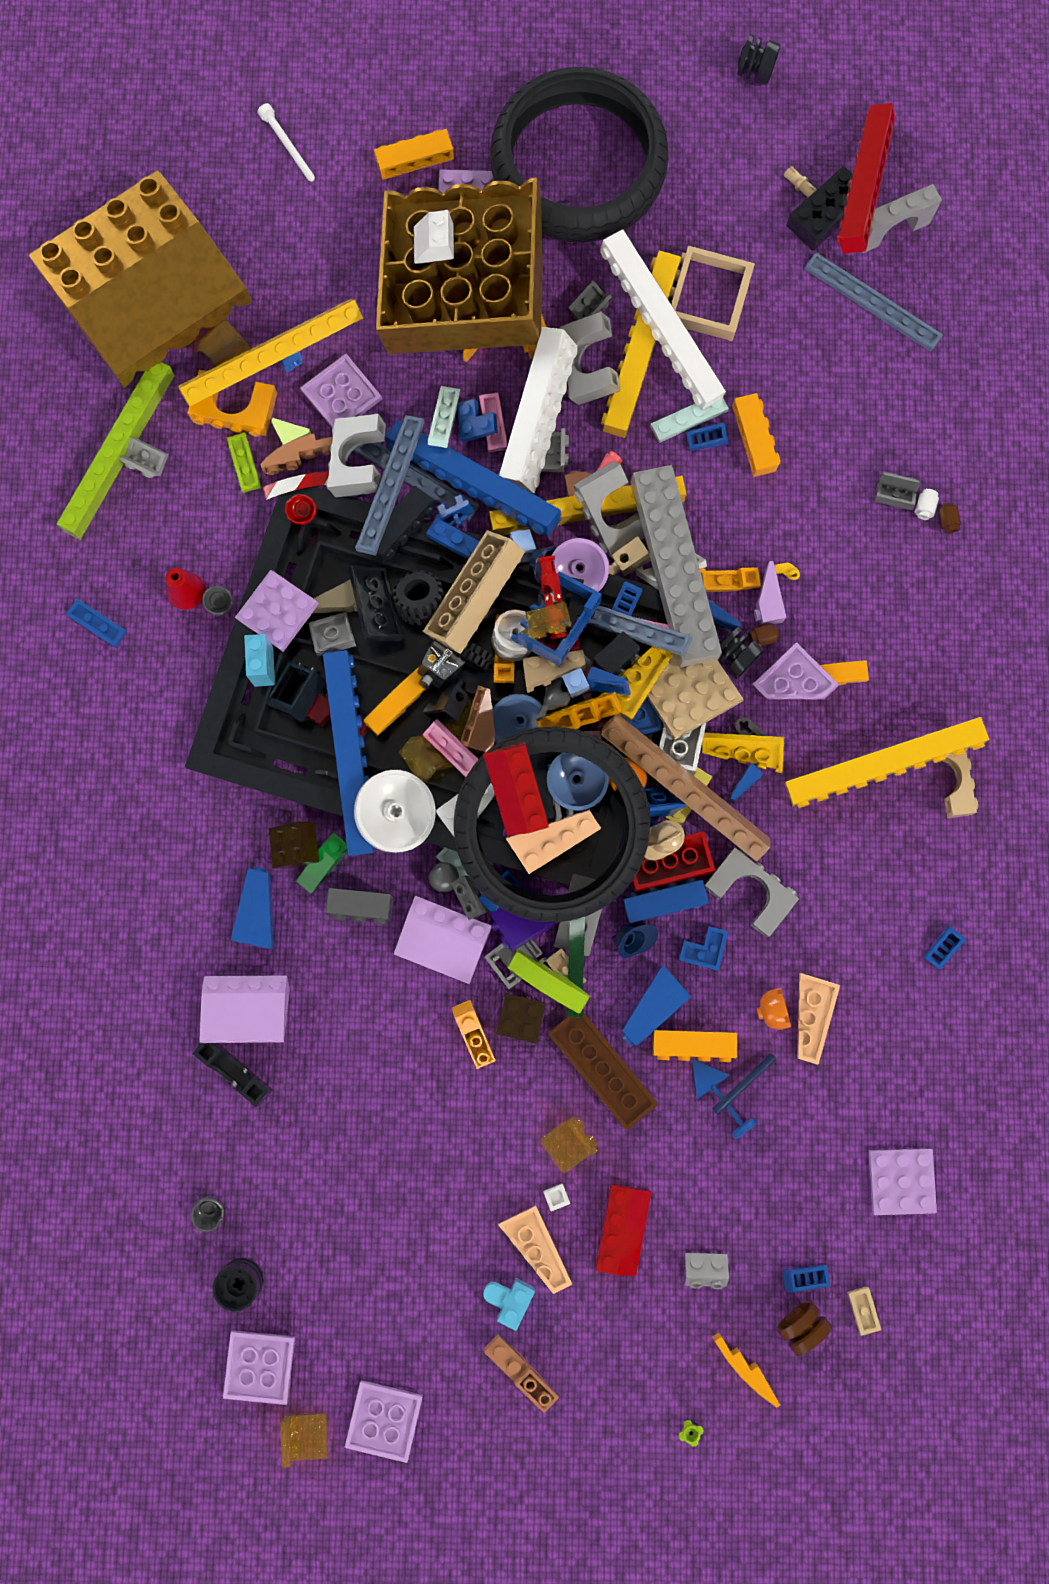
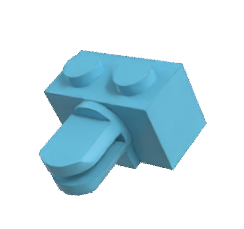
[484,1278,535,1331]

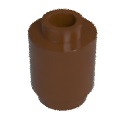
[938,503,961,534]
[748,623,779,646]

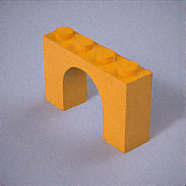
[188,370,277,437]

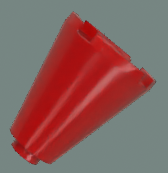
[166,568,205,610]

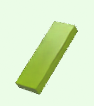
[227,432,262,493]

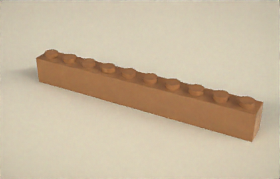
[601,714,770,862]

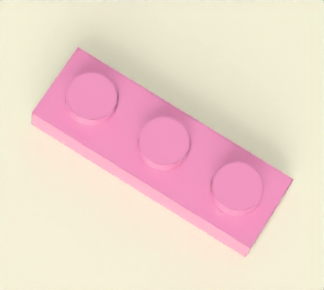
[479,392,508,453]
[423,719,479,777]

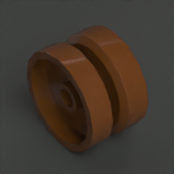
[776,1300,832,1356]

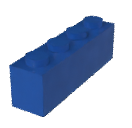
[622,878,709,924]

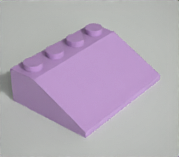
[394,896,492,984]
[200,976,290,1043]

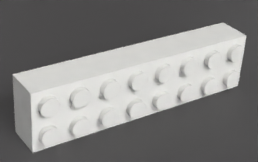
[499,327,577,494]

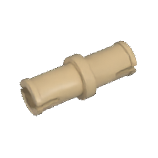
[784,166,817,197]

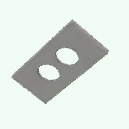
[554,873,602,956]

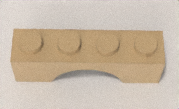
[943,749,978,818]

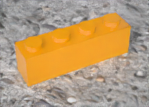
[374,129,454,180]
[732,393,780,477]
[652,1030,737,1062]

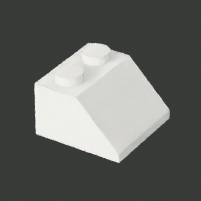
[414,210,454,264]

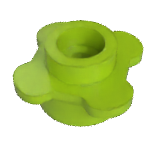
[679,1420,703,1447]

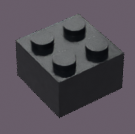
[593,631,640,677]

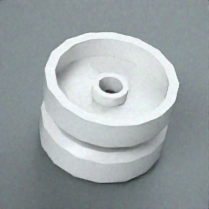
[491,610,539,661]

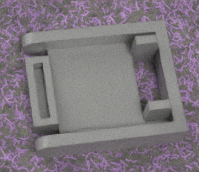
[485,940,547,990]

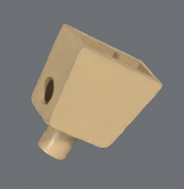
[609,537,651,576]

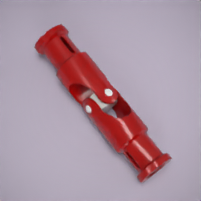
[538,556,568,640]

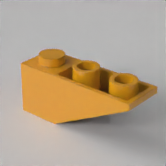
[452,1000,496,1069]

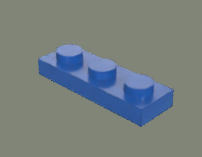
[426,518,480,559]
[66,599,127,648]

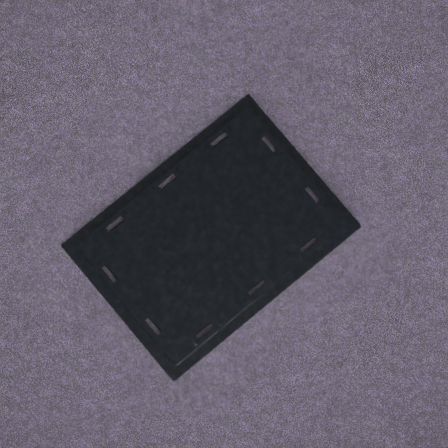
[185,478,668,886]

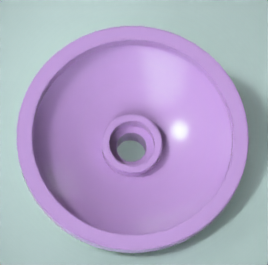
[552,538,609,598]

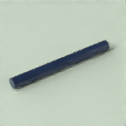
[712,1053,776,1115]

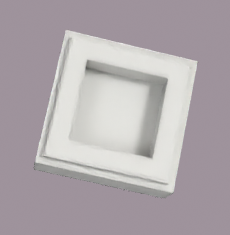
[543,1183,570,1211]

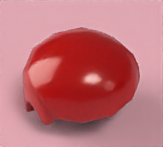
[285,494,317,525]

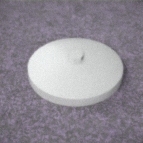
[354,770,436,853]

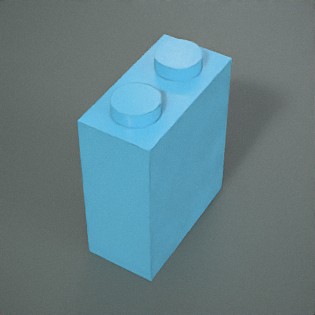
[245,634,275,687]

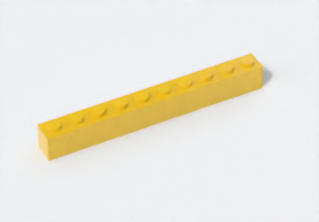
[601,250,681,438]
[178,299,363,406]
[490,476,686,536]
[785,717,990,808]

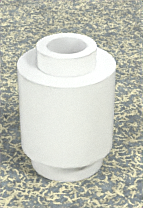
[915,489,939,520]

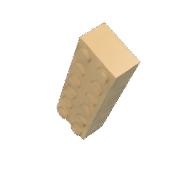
[423,530,525,654]

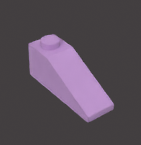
[754,561,786,626]

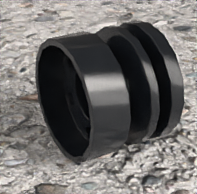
[737,34,781,85]
[719,626,765,680]
[212,1257,264,1312]

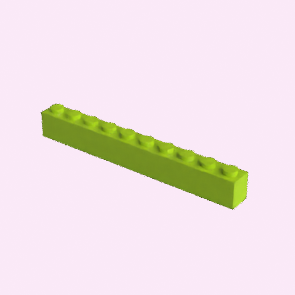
[57,362,174,540]

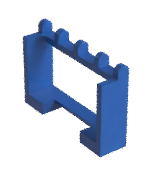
[511,571,602,666]

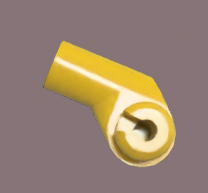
[774,562,800,580]

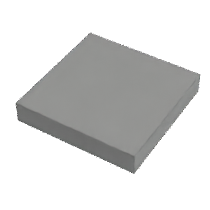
[308,612,356,657]

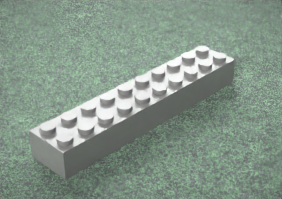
[631,465,722,668]

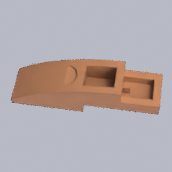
[261,433,333,475]
[483,1334,559,1413]

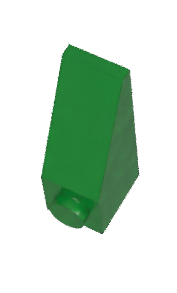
[296,833,348,894]

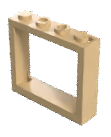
[670,246,755,341]

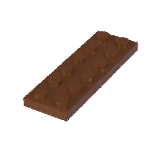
[547,1012,658,1131]

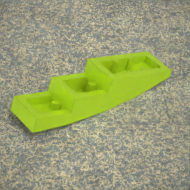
[508,950,590,1013]

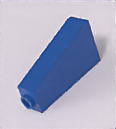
[231,866,275,950]
[621,966,691,1046]

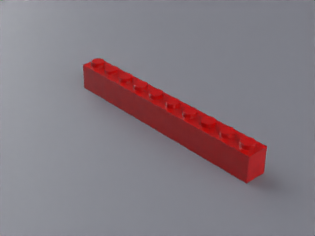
[837,102,896,254]

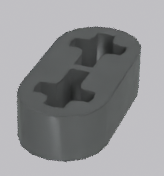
[734,717,767,736]

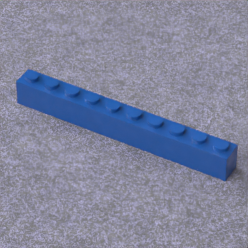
[385,420,561,538]
[323,650,377,857]

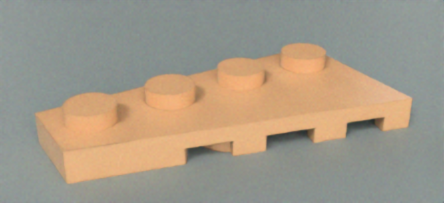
[506,810,601,874]
[797,973,840,1065]
[498,1205,572,1294]

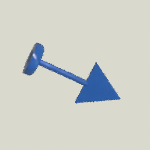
[692,1059,758,1140]

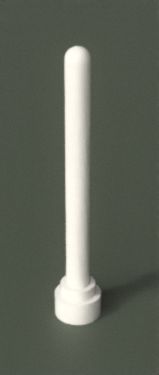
[258,103,315,181]

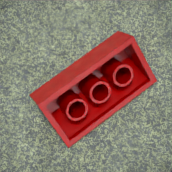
[483,742,549,835]
[632,831,715,893]
[595,1183,652,1276]

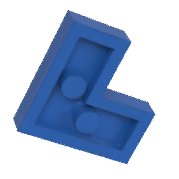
[457,399,498,442]
[678,926,729,971]

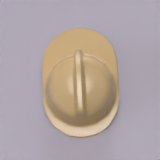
[645,820,685,860]

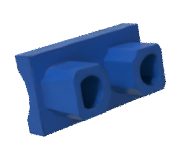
[436,494,475,529]

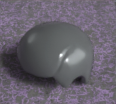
[202,586,233,616]
[429,862,459,893]
[191,1196,224,1232]

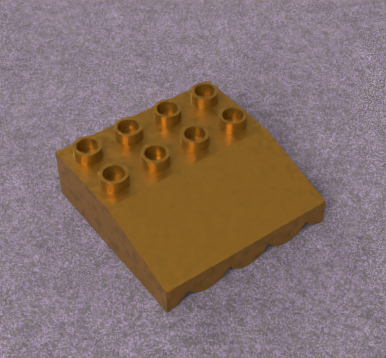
[29,170,253,388]
[376,177,543,354]

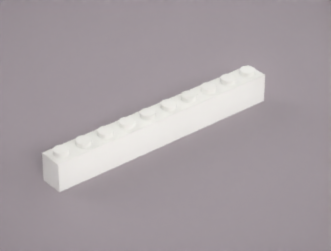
[600,229,726,410]

